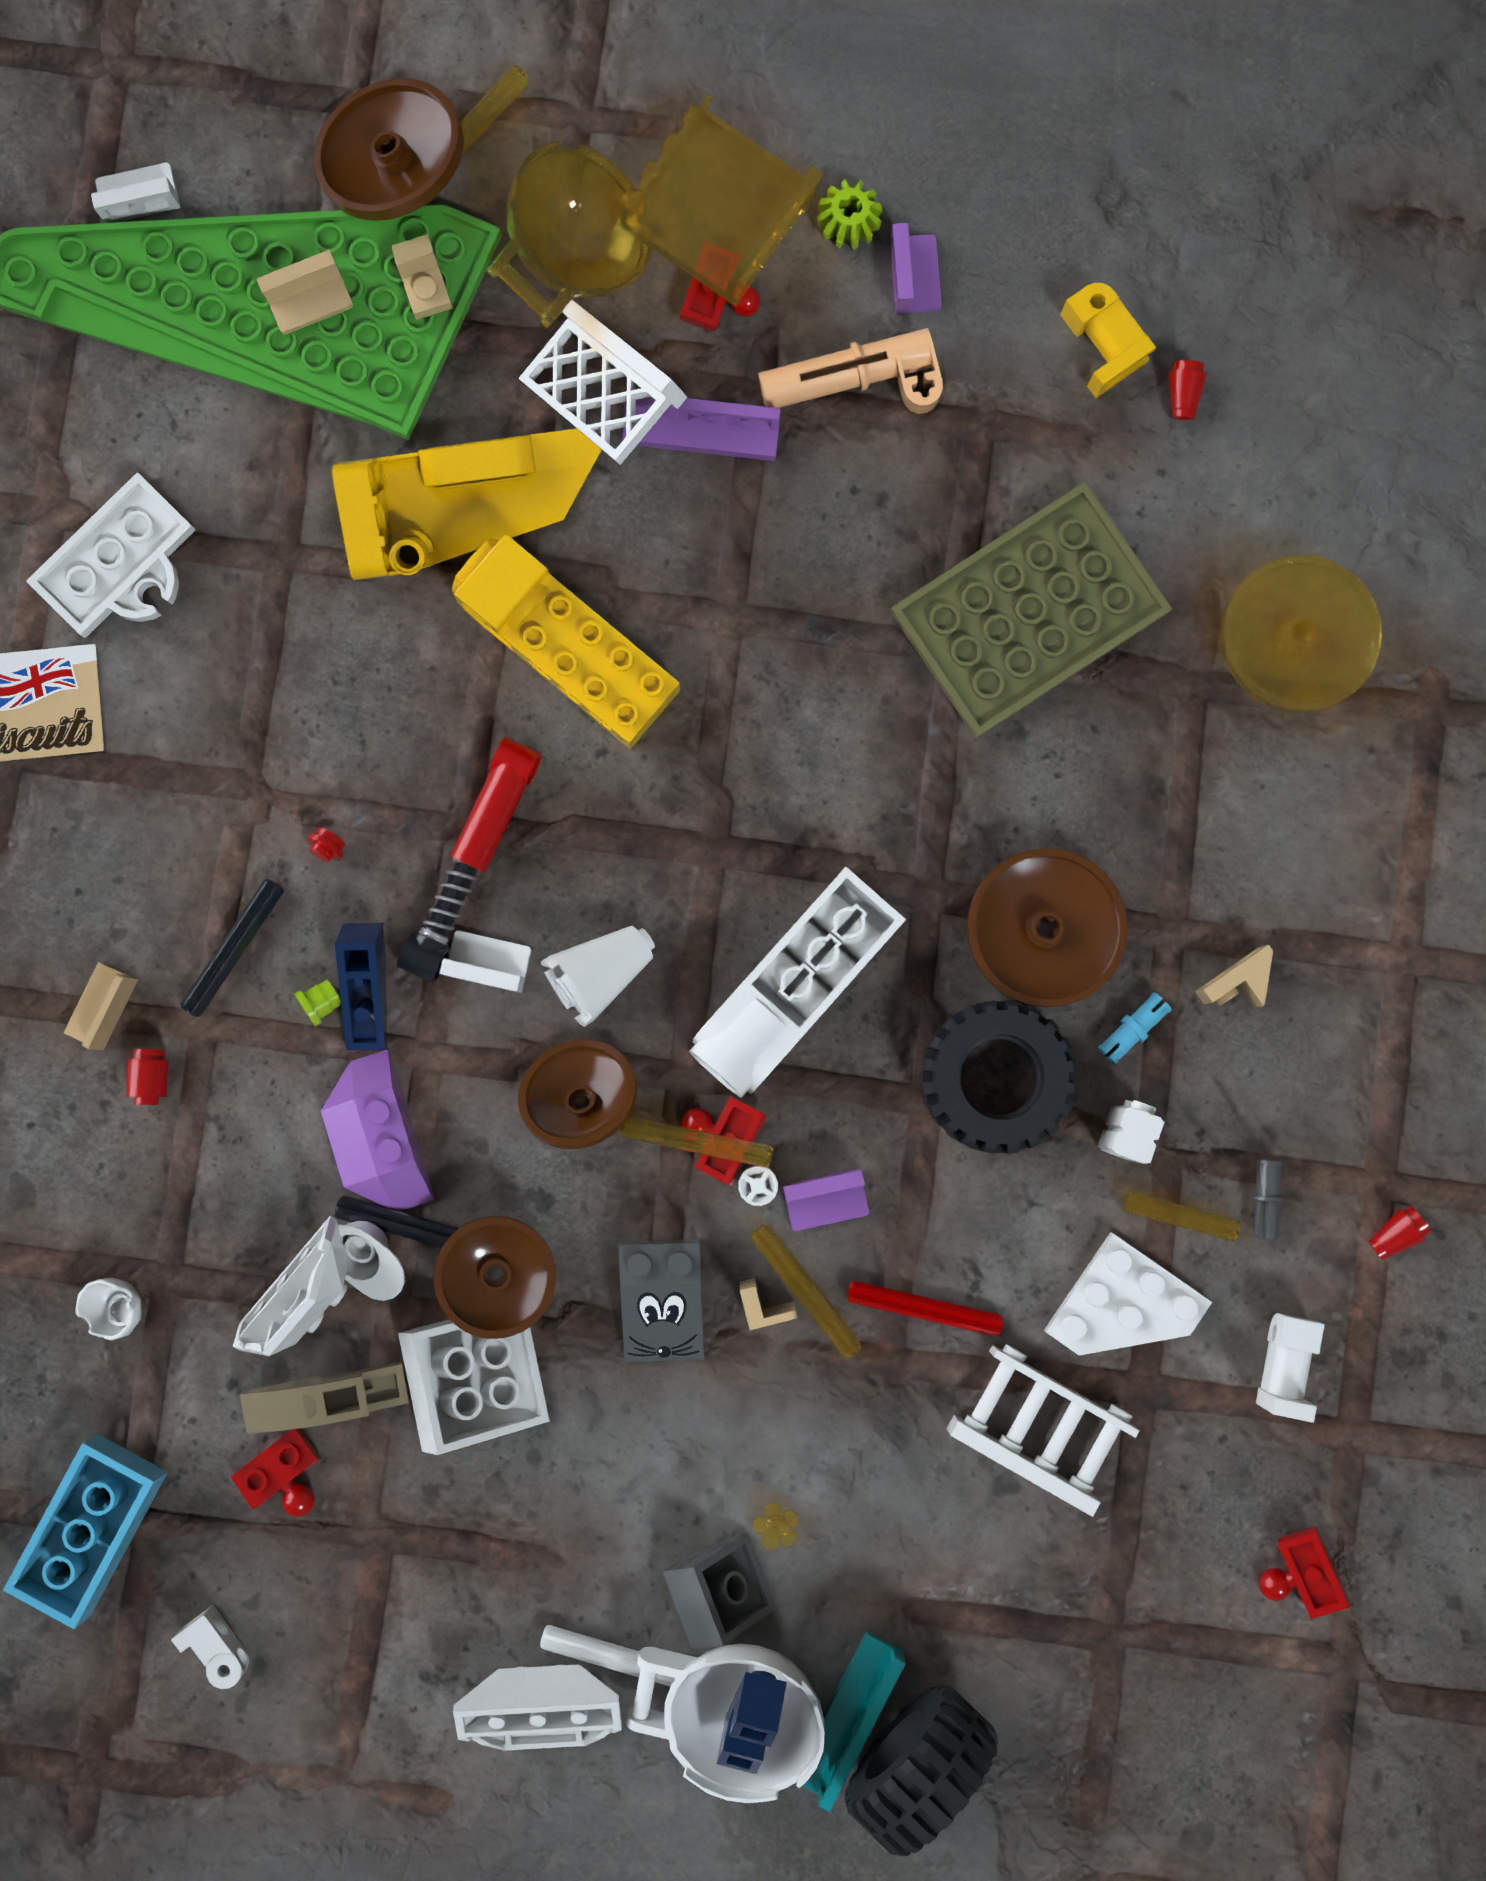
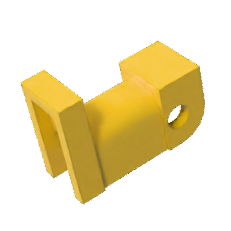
[1060,283,1156,398]

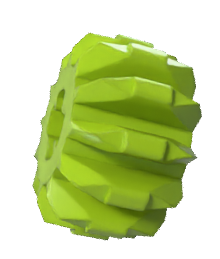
[817,179,882,250]

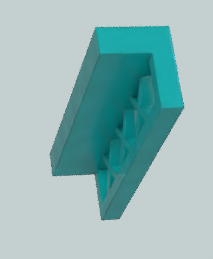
[796,1630,906,1812]

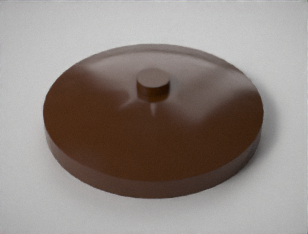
[313,78,464,221]
[967,848,1128,1008]

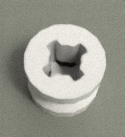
[738,1165,778,1206]

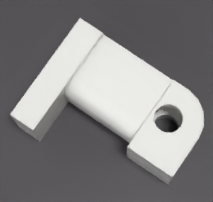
[1256,1313,1325,1423]

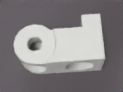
[171,1605,249,1689]

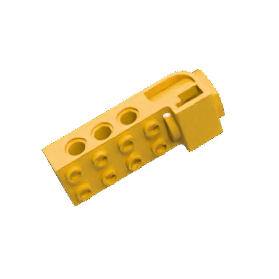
[452,534,680,750]

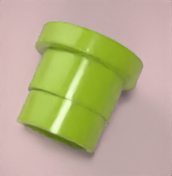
[294,979,341,1027]

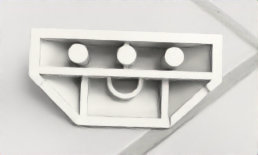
[233,1216,348,1356]
[453,1664,622,1751]

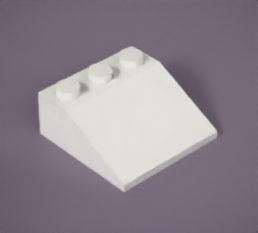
[398,1320,550,1455]

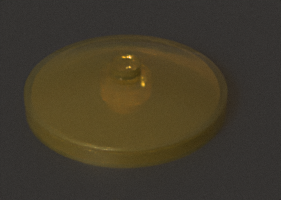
[1220,555,1382,713]

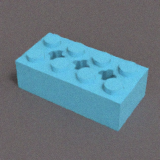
[3,1434,168,1629]

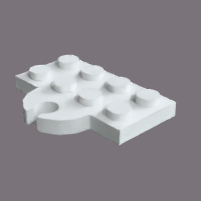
[26,472,196,638]

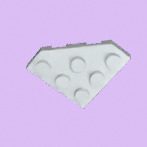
[1044,1232,1212,1355]

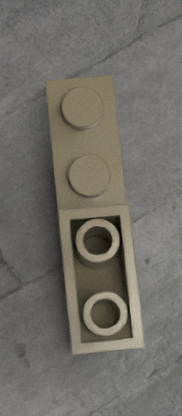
[240,1361,409,1433]

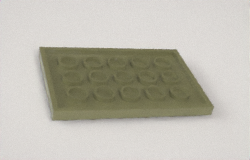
[890,482,1172,739]

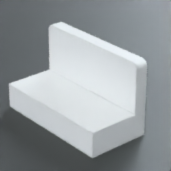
[91,162,181,223]
[440,931,532,993]

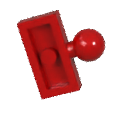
[679,243,761,333]
[682,1096,768,1186]
[231,1428,322,1517]
[1259,1526,1350,1619]

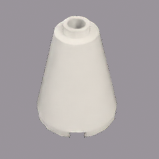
[541,926,655,1027]

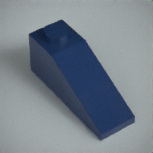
[335,923,387,1050]

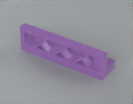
[622,391,780,461]

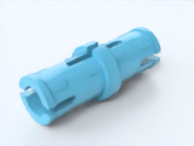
[1097,992,1172,1065]

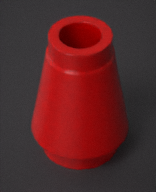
[1168,360,1207,421]
[1368,1205,1432,1261]

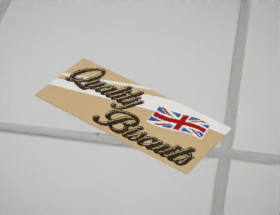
[0,644,104,762]

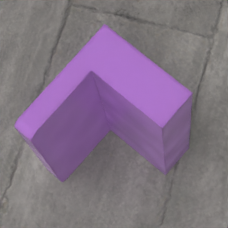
[890,223,942,314]
[783,1168,869,1231]

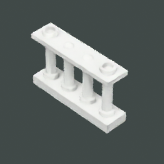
[946,1344,1139,1517]

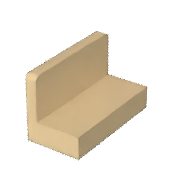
[257,250,353,335]
[64,962,138,1050]
[740,1278,798,1330]

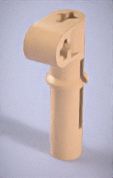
[758,328,943,414]

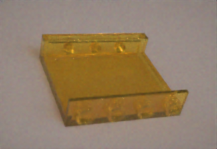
[619,94,824,306]

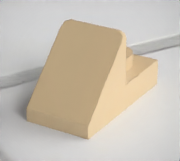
[392,234,453,320]
[1195,945,1273,1008]

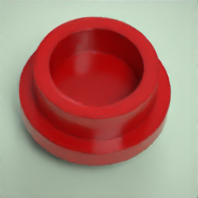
[307,827,346,863]

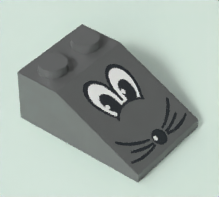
[619,1239,704,1362]

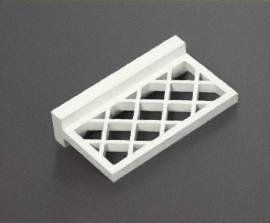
[519,300,687,465]

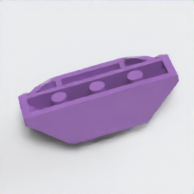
[321,1049,435,1211]

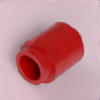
[126,1049,169,1105]

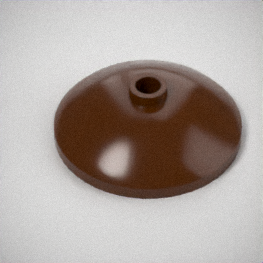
[518,1039,637,1149]
[434,1216,556,1339]

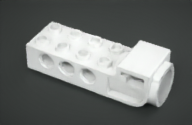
[689,867,906,1098]

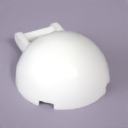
[626,1644,825,1803]

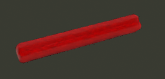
[847,1280,1003,1337]

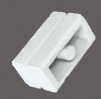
[1098,1100,1164,1164]

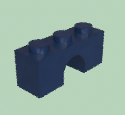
[716,1671,787,1774]

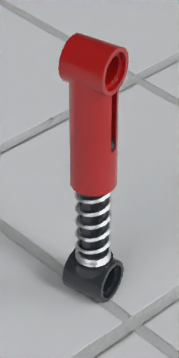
[397,737,542,984]

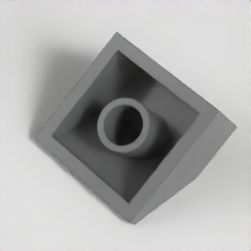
[663,1533,777,1649]

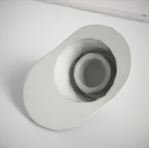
[338,1221,405,1301]

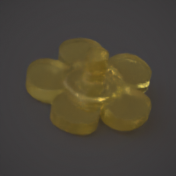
[753,1502,799,1550]

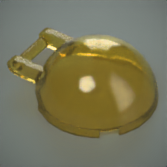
[486,141,652,329]

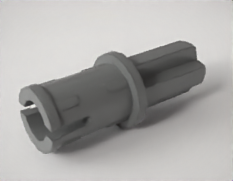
[1252,1160,1284,1240]

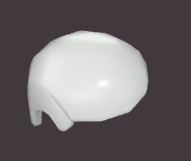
[75,1278,142,1341]

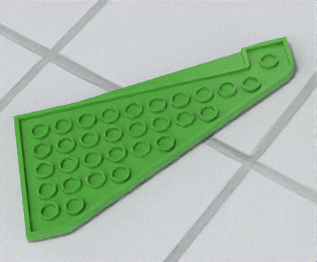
[0,204,503,440]

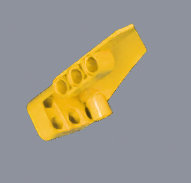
[332,428,602,580]

